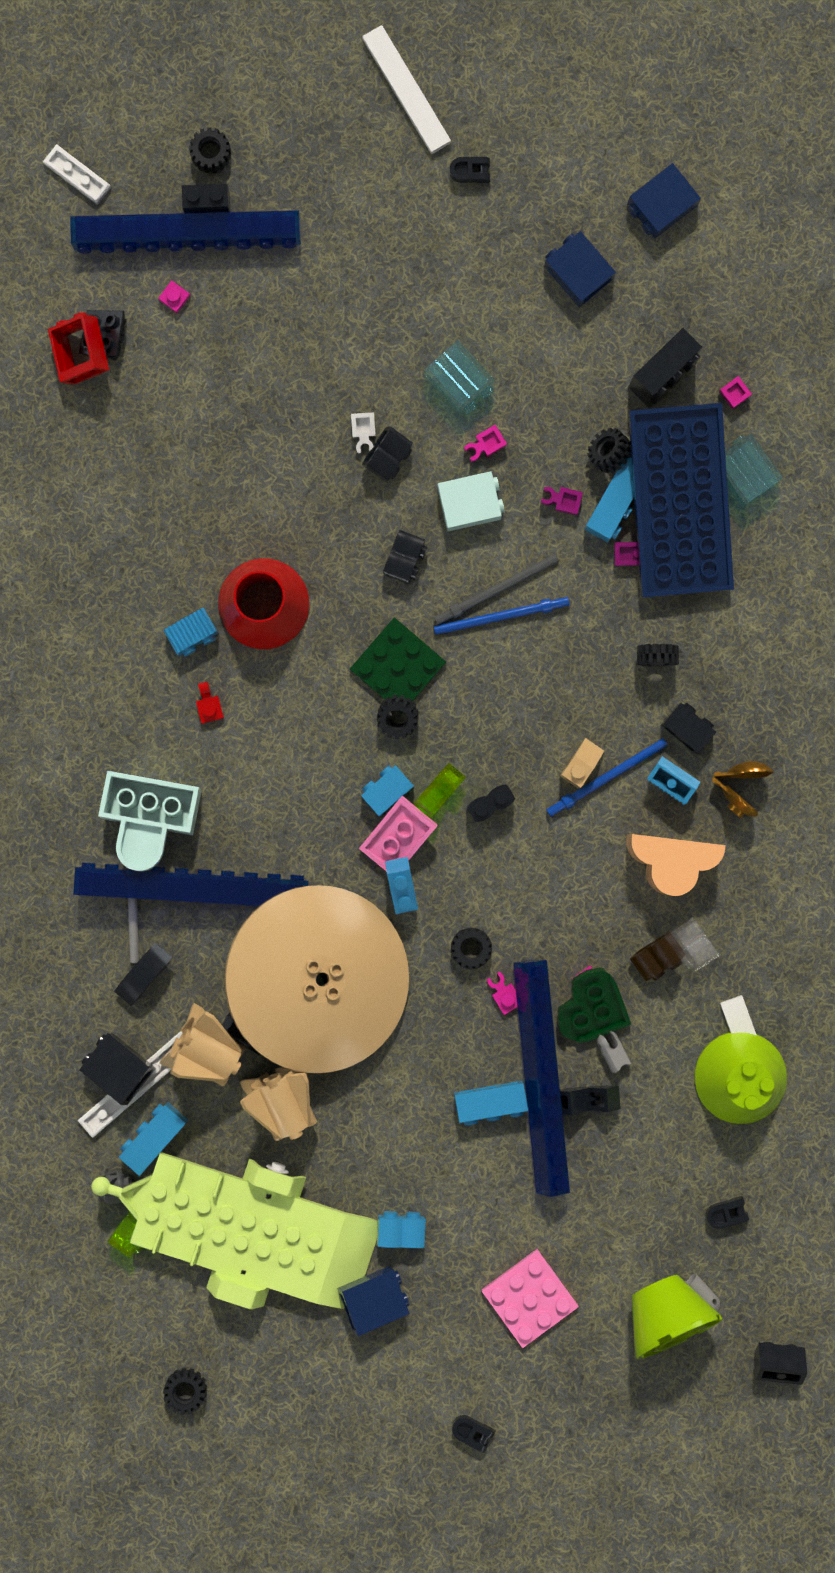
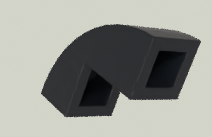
[114,942,173,1006]
[553,1086,621,1115]

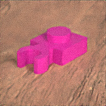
[464,425,507,462]
[487,971,523,1015]

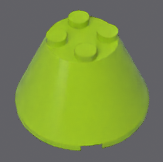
[694,1032,787,1124]

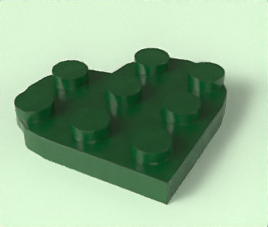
[557,967,631,1043]

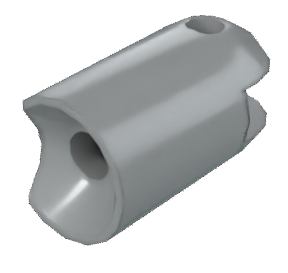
[597,1031,632,1073]
[685,1273,720,1311]

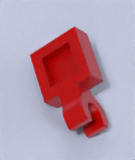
[196,682,224,724]

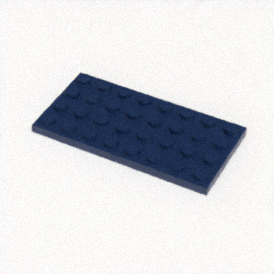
[628,403,734,597]

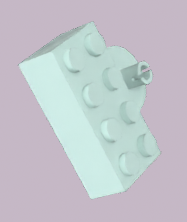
[98,771,202,871]

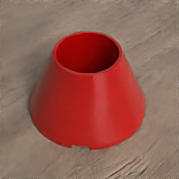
[218,558,309,649]

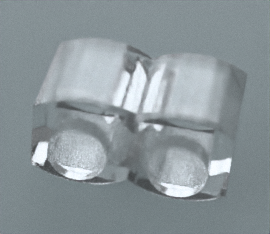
[670,917,720,971]

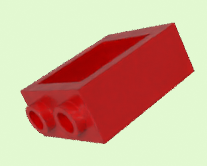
[48,312,109,385]

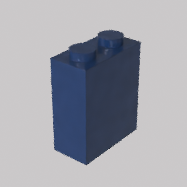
[627,163,701,239]
[544,231,616,308]
[337,1267,410,1336]

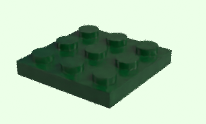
[350,617,446,714]

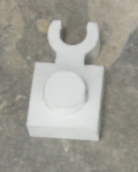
[351,412,376,453]

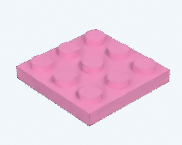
[482,1249,579,1348]

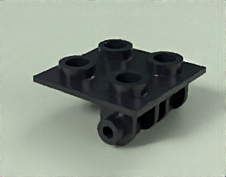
[79,310,127,360]

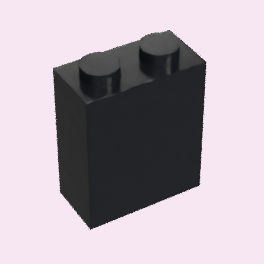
[79,1033,156,1105]

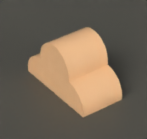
[626,834,726,896]

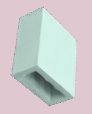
[437,471,505,532]

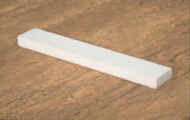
[362,25,451,154]
[78,1031,183,1138]

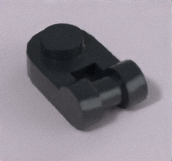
[449,157,490,183]
[706,1196,749,1229]
[452,1415,496,1453]

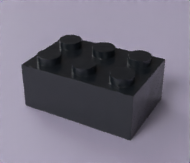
[628,328,702,406]

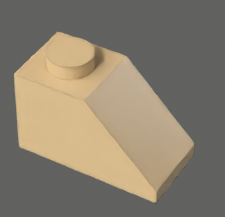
[560,738,604,789]

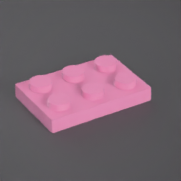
[359,796,438,872]

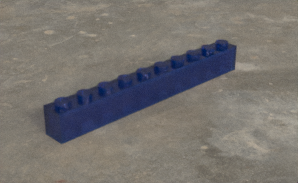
[70,210,301,254]
[73,862,309,906]
[513,960,570,1197]

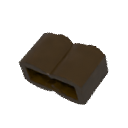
[630,932,686,981]

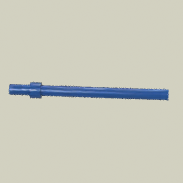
[434,597,570,635]
[546,738,668,817]

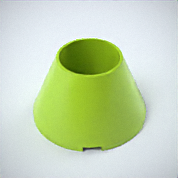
[631,1275,723,1360]

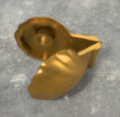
[712,761,774,819]

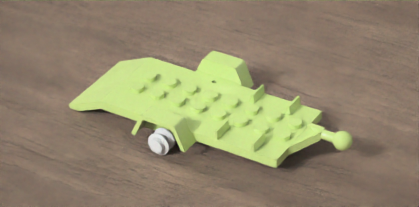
[91,1152,378,1309]

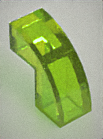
[413,763,466,819]

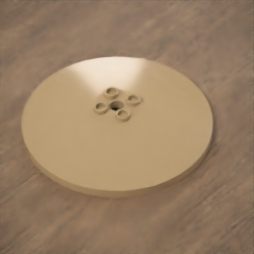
[224,885,409,1073]

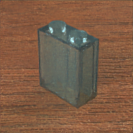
[424,340,495,416]
[725,433,783,508]

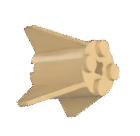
[159,1003,246,1087]
[240,1067,317,1141]

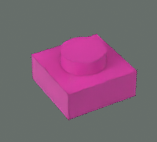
[158,280,191,313]
[719,376,752,410]

